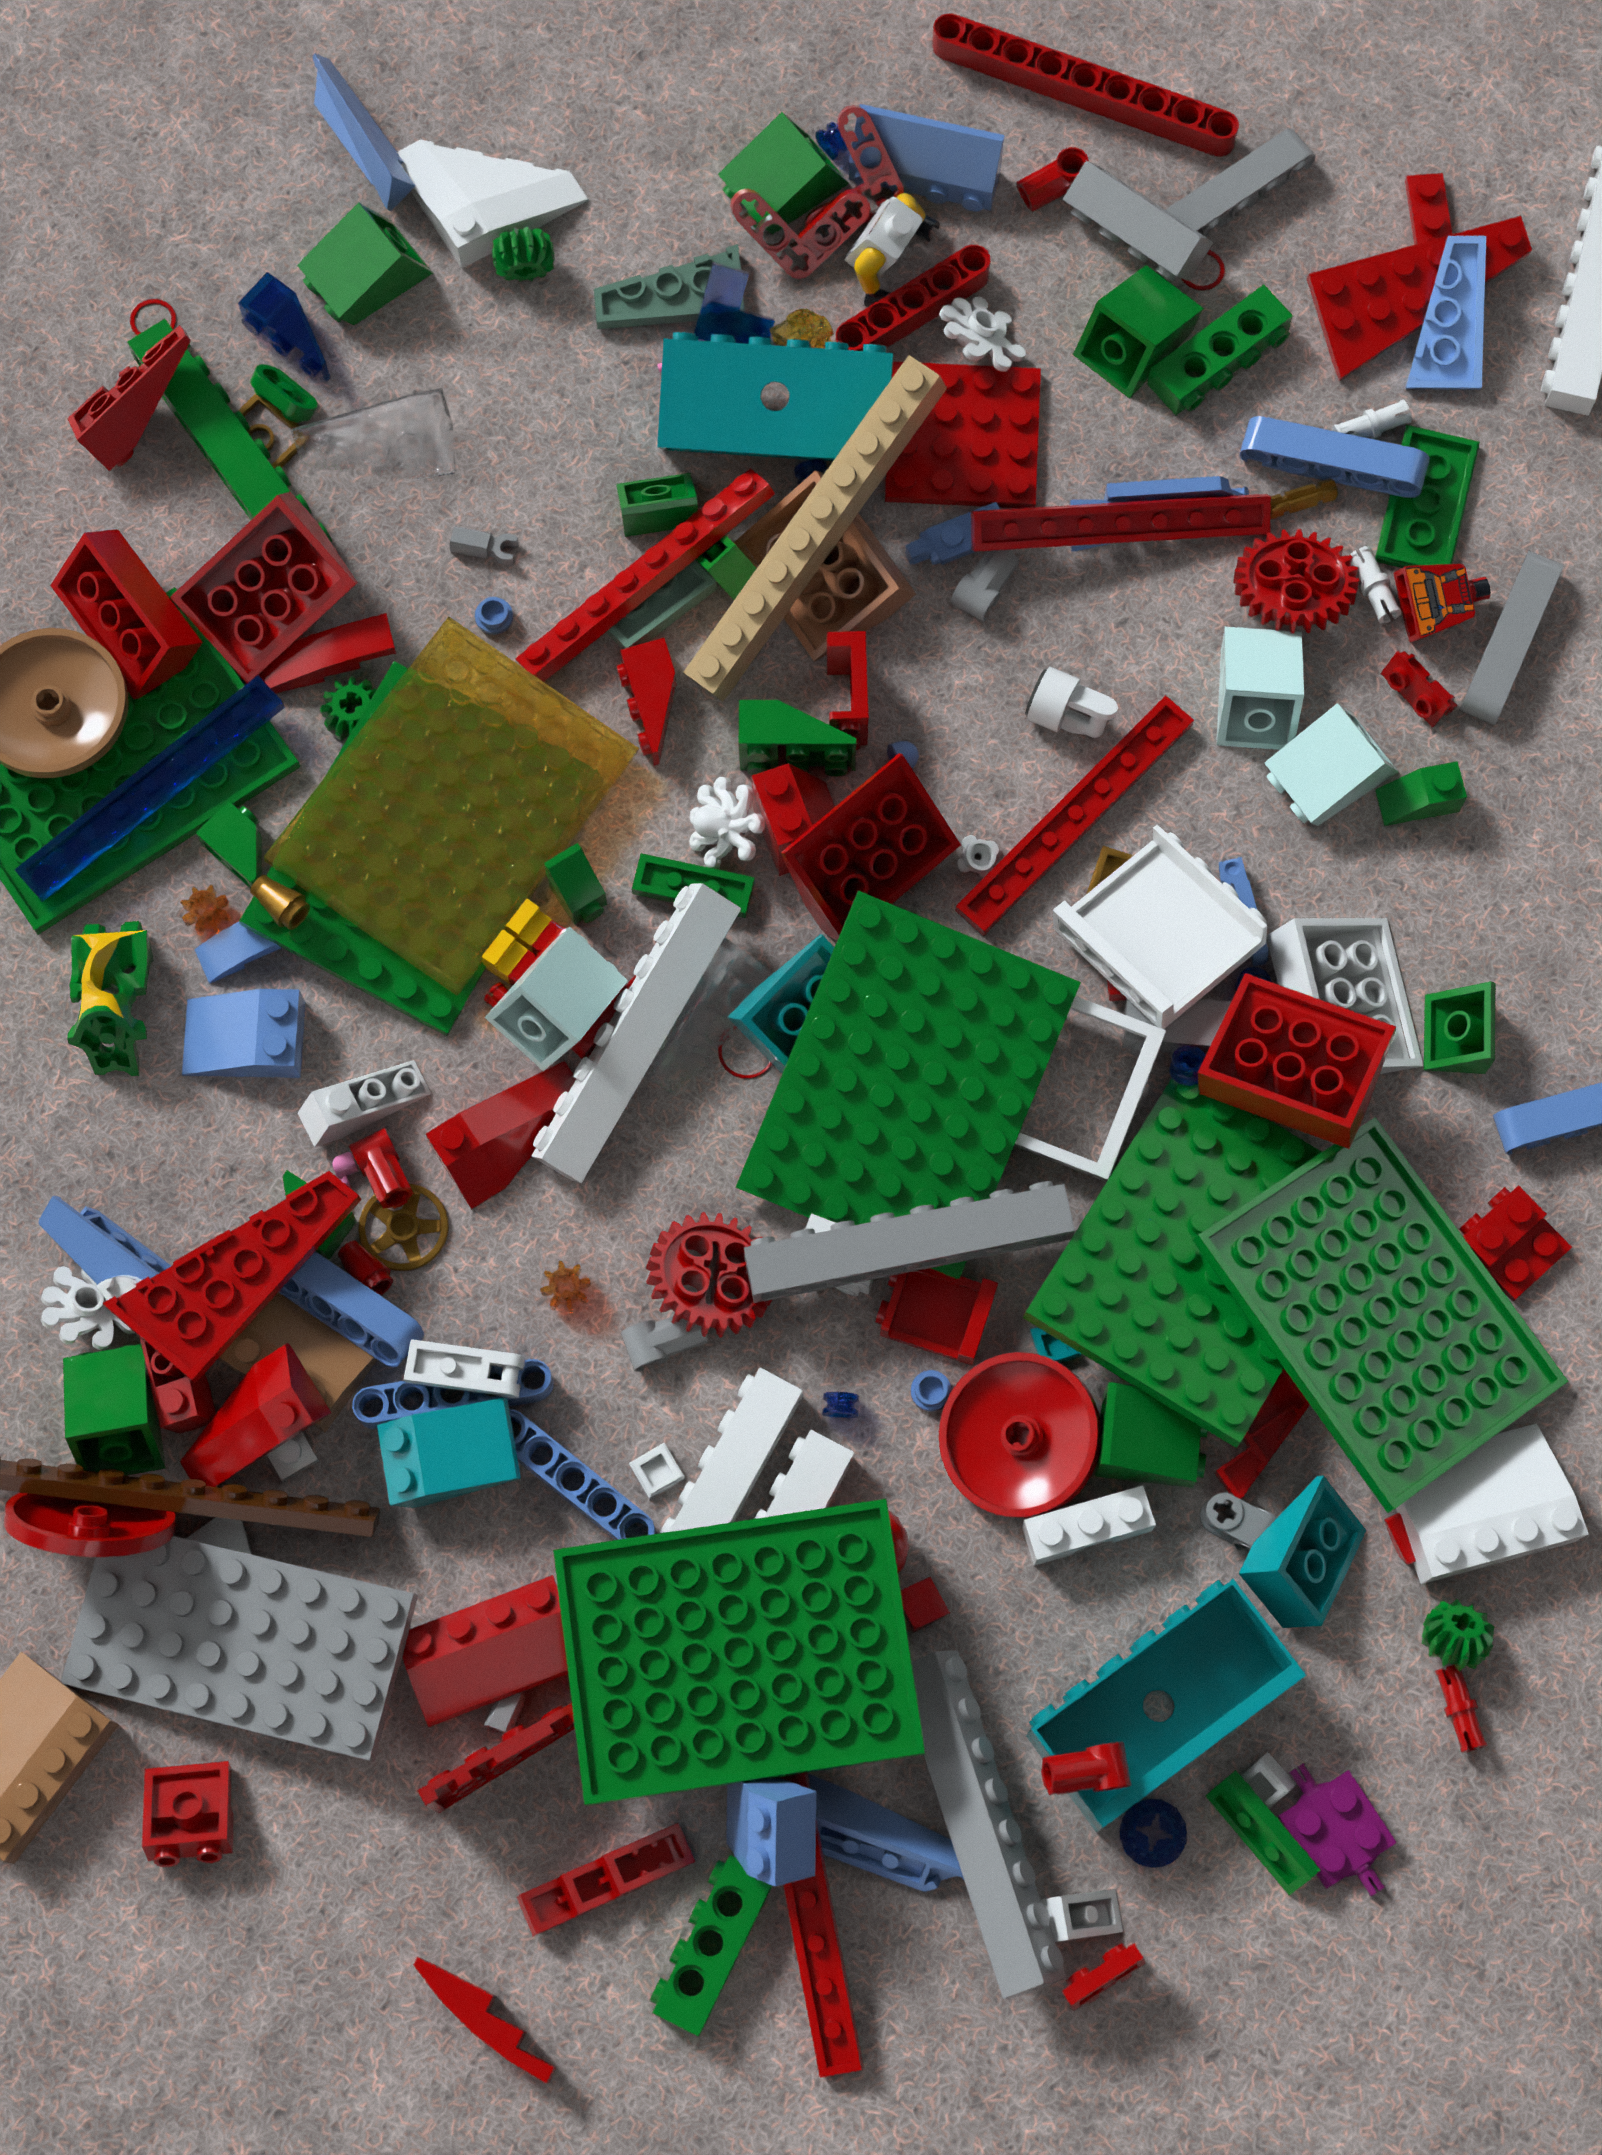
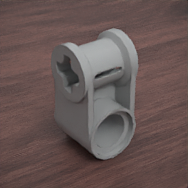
[1199,1493,1277,1551]

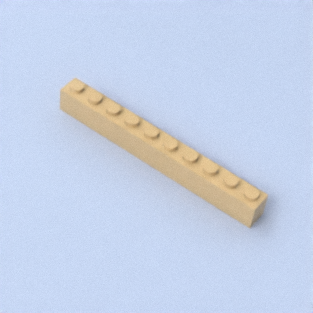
[683,355,947,702]

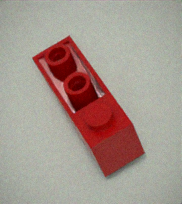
[616,638,676,766]
[140,1337,216,1434]

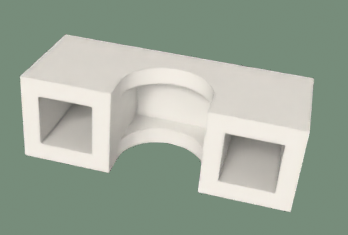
[1022,1485,1156,1566]

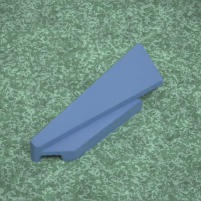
[313,53,415,211]
[1070,476,1249,551]
[39,1196,171,1285]
[808,1774,964,1892]

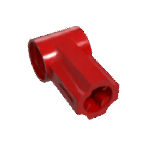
[1016,147,1089,212]
[348,1128,414,1209]
[1041,1742,1131,1795]

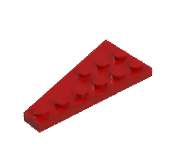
[1306,216,1532,381]
[102,1171,361,1384]
[417,1703,575,1814]

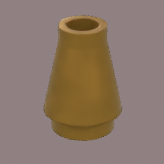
[250,875,310,930]

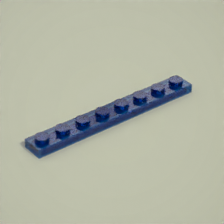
[15,675,285,902]

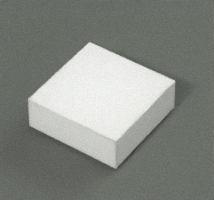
[629,1443,685,1499]

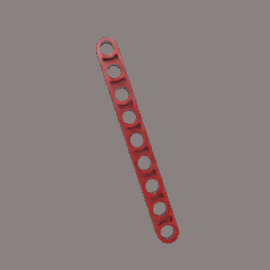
[932,13,1239,157]

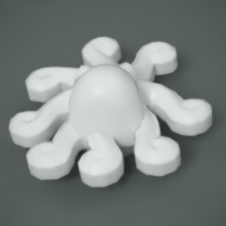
[939,297,1026,372]
[689,777,765,869]
[41,1266,135,1350]

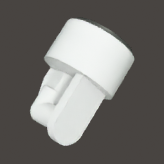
[1025,666,1118,738]

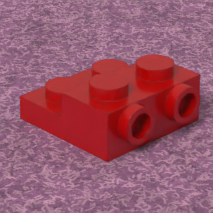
[1459,1185,1572,1302]
[142,1761,234,1867]

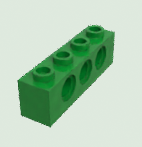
[1147,284,1293,415]
[649,1855,772,2037]

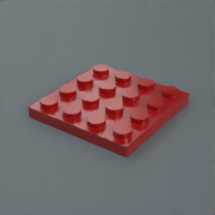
[885,361,1041,508]

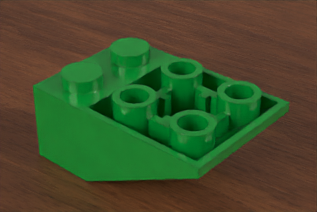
[738,700,856,777]

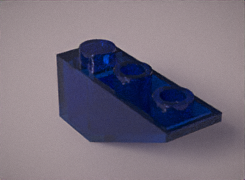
[238,272,330,382]

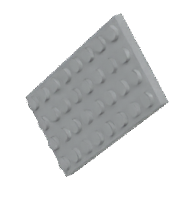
[61,1536,418,1762]

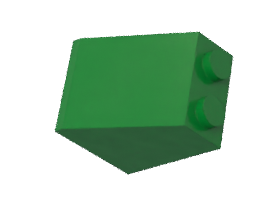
[718,112,850,235]
[297,202,433,325]
[1073,265,1204,399]
[63,1344,166,1476]
[1095,1382,1208,1488]

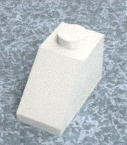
[1041,1889,1123,1943]

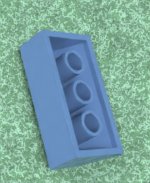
[849,104,1004,212]

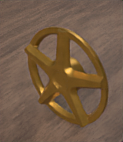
[358,1183,449,1271]

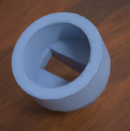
[887,741,919,768]

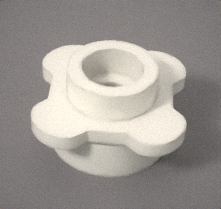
[957,835,999,878]

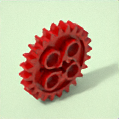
[1233,529,1359,634]
[646,1212,772,1338]

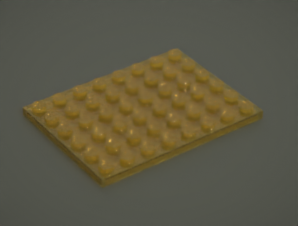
[264,616,639,996]

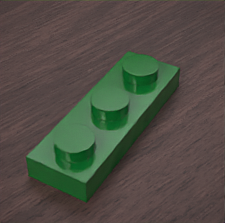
[632,853,755,918]
[1205,1770,1321,1895]

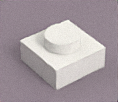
[267,1432,319,1482]

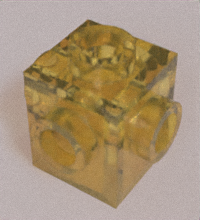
[769,308,833,349]

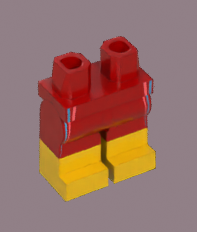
[482,898,566,986]

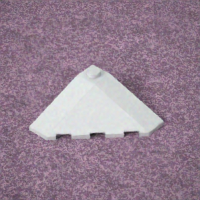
[397,139,588,269]

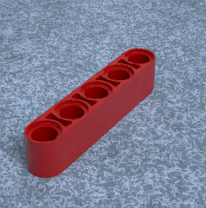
[836,245,991,351]

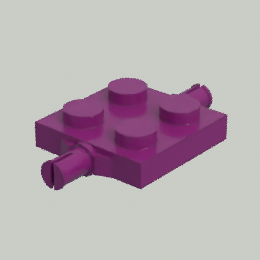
[1278,1763,1397,1897]

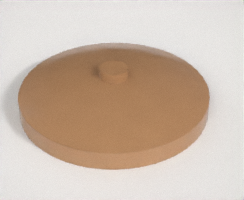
[0,628,128,778]

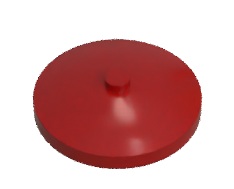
[939,1352,1102,1518]
[4,1492,176,1557]

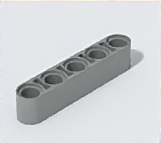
[1166,128,1316,237]
[1459,550,1564,725]

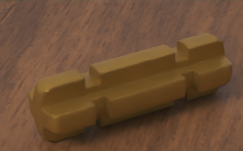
[1271,478,1338,519]

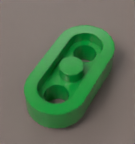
[250,364,318,423]

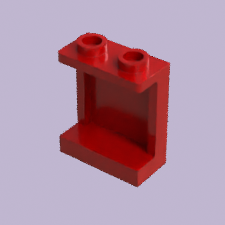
[827,631,869,750]
[875,1268,998,1366]

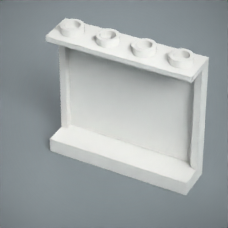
[1053,825,1267,1029]

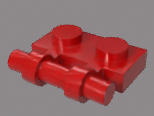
[1062,1943,1146,2011]

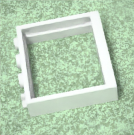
[1014,996,1166,1182]

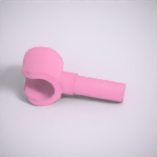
[332,1152,359,1187]

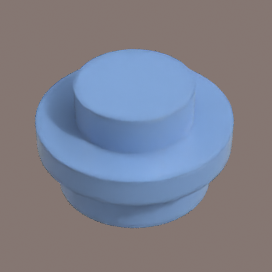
[475,597,513,635]
[911,1370,951,1411]

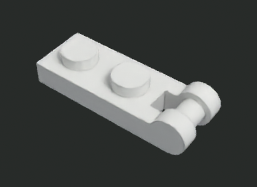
[404,1339,525,1399]

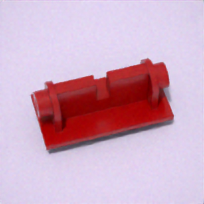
[1380,651,1457,728]

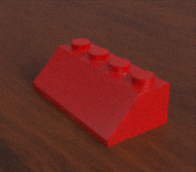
[50,529,203,699]
[402,1575,568,1727]

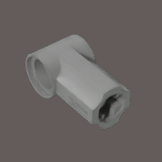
[950,550,1019,622]
[621,1317,708,1372]

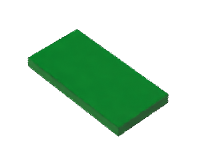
[1375,425,1480,568]

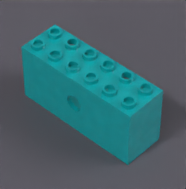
[657,332,894,461]
[1026,1579,1306,1833]

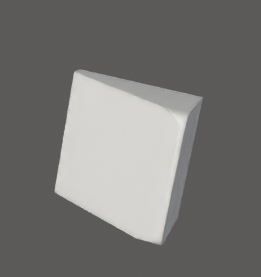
[1241,1752,1296,1809]

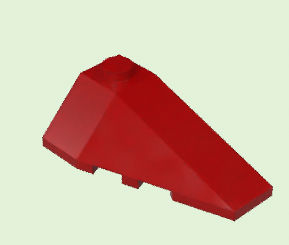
[68,325,191,471]
[425,1061,576,1210]
[180,1343,331,1487]

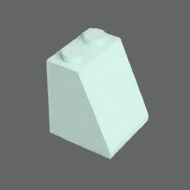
[1217,627,1304,750]
[1264,703,1399,826]
[485,927,628,1071]

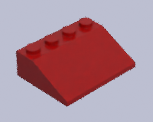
[170,491,358,684]
[781,753,961,940]
[1198,973,1396,1149]

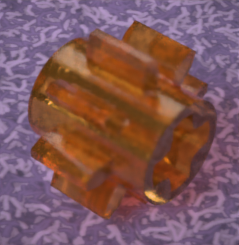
[181,885,231,936]
[540,1261,591,1313]

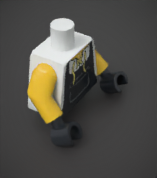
[844,193,940,308]

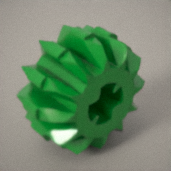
[492,226,555,282]
[320,676,377,741]
[1422,1598,1495,1672]

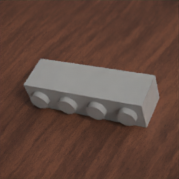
[1063,160,1214,282]
[1122,998,1231,1060]

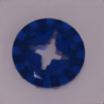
[1120,1799,1187,1868]

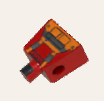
[1393,564,1491,643]

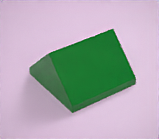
[616,473,698,537]
[1424,981,1496,1074]

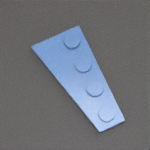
[1405,236,1486,390]

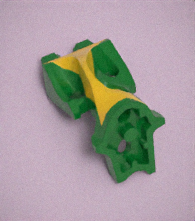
[67,921,154,1076]

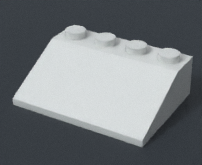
[1267,918,1423,1074]
[1396,1423,1588,1584]

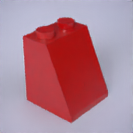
[751,763,835,876]

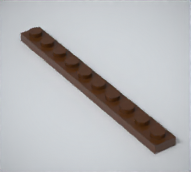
[0,1456,380,1537]

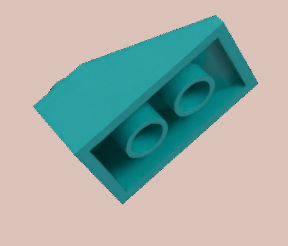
[727,934,835,1073]
[377,1398,521,1508]
[1239,1475,1367,1628]

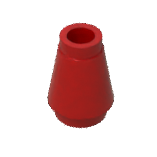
[338,1240,393,1296]

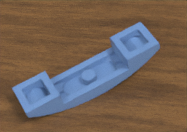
[194,922,281,984]

